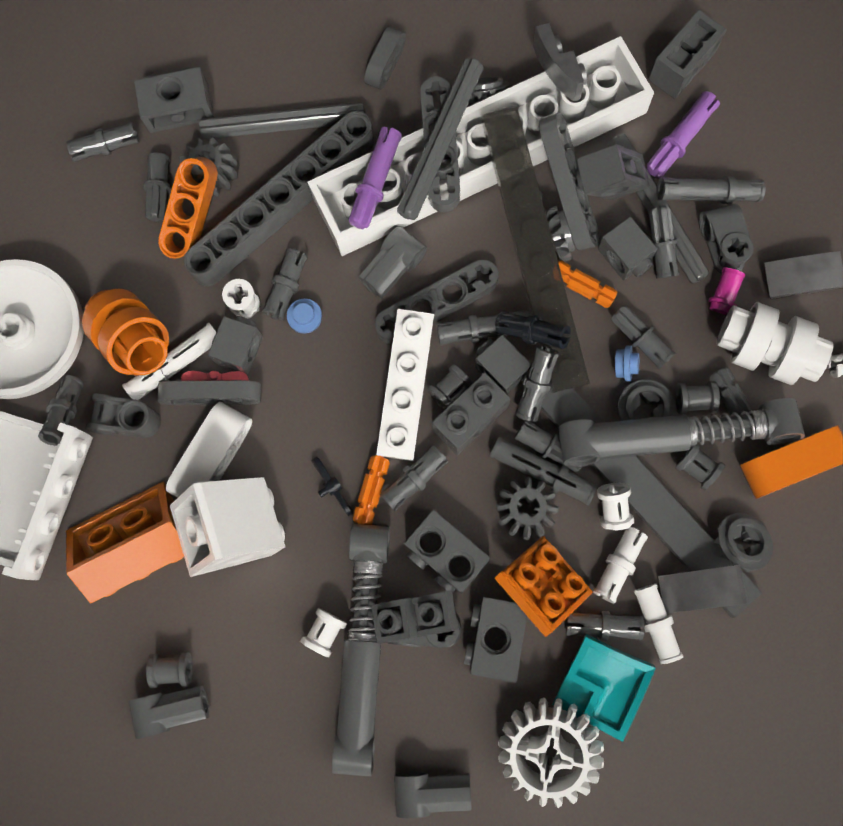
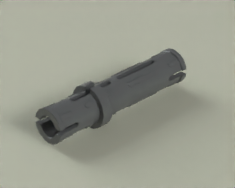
[657,176,766,204]
[437,307,545,345]
[490,437,599,506]

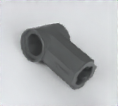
[359,226,427,298]
[129,685,210,739]
[394,772,472,818]

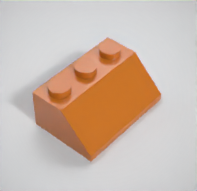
[66,481,184,604]

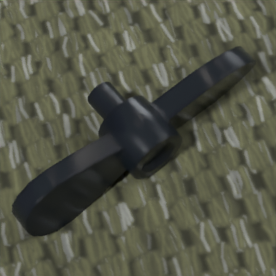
[311,457,354,517]

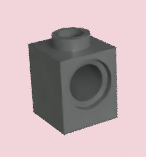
[598,217,657,281]
[208,316,263,375]
[475,335,532,395]

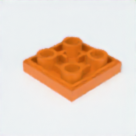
[495,536,593,637]

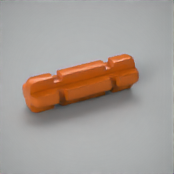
[550,260,617,308]
[352,455,390,525]

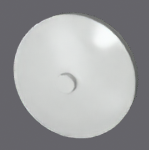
[0,259,84,399]

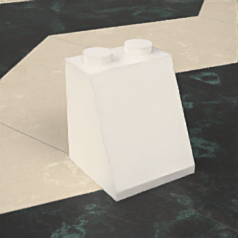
[170,477,285,577]

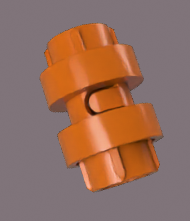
[82,289,169,376]

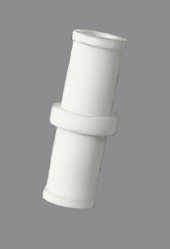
[593,527,648,603]
[634,584,683,664]

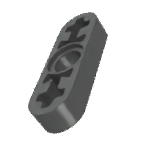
[158,380,261,405]

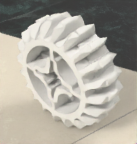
[498,697,604,808]

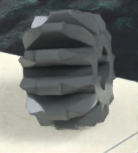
[179,137,238,197]
[496,477,559,540]

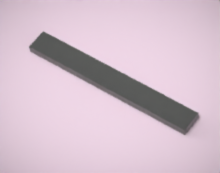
[541,374,762,618]

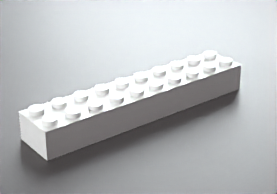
[308,36,654,256]

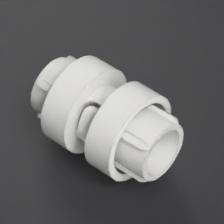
[716,302,833,385]

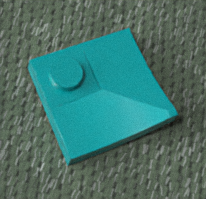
[552,634,656,742]

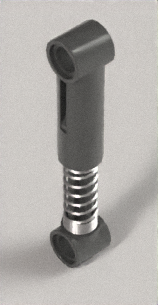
[558,398,805,467]
[332,524,390,777]

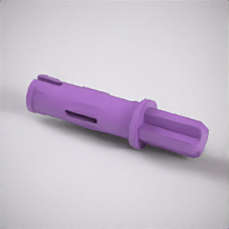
[647,91,720,179]
[349,127,402,230]

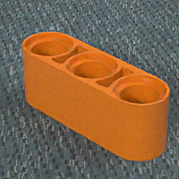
[158,157,218,259]
[740,425,843,499]

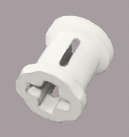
[222,279,260,319]
[597,483,634,530]
[300,608,347,658]

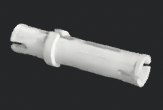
[122,323,217,401]

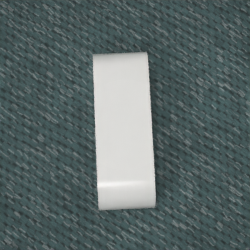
[166,402,252,498]

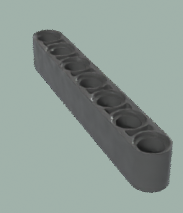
[184,111,374,287]

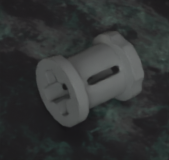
[427,364,473,410]
[675,381,720,415]
[675,444,726,491]
[146,652,193,688]

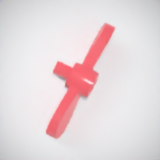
[181,371,249,381]

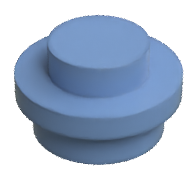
[287,298,322,334]
[615,346,640,381]

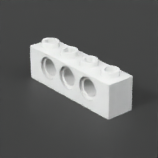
[376,309,434,461]

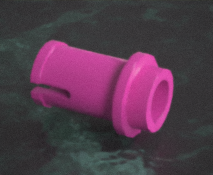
[708,267,745,315]

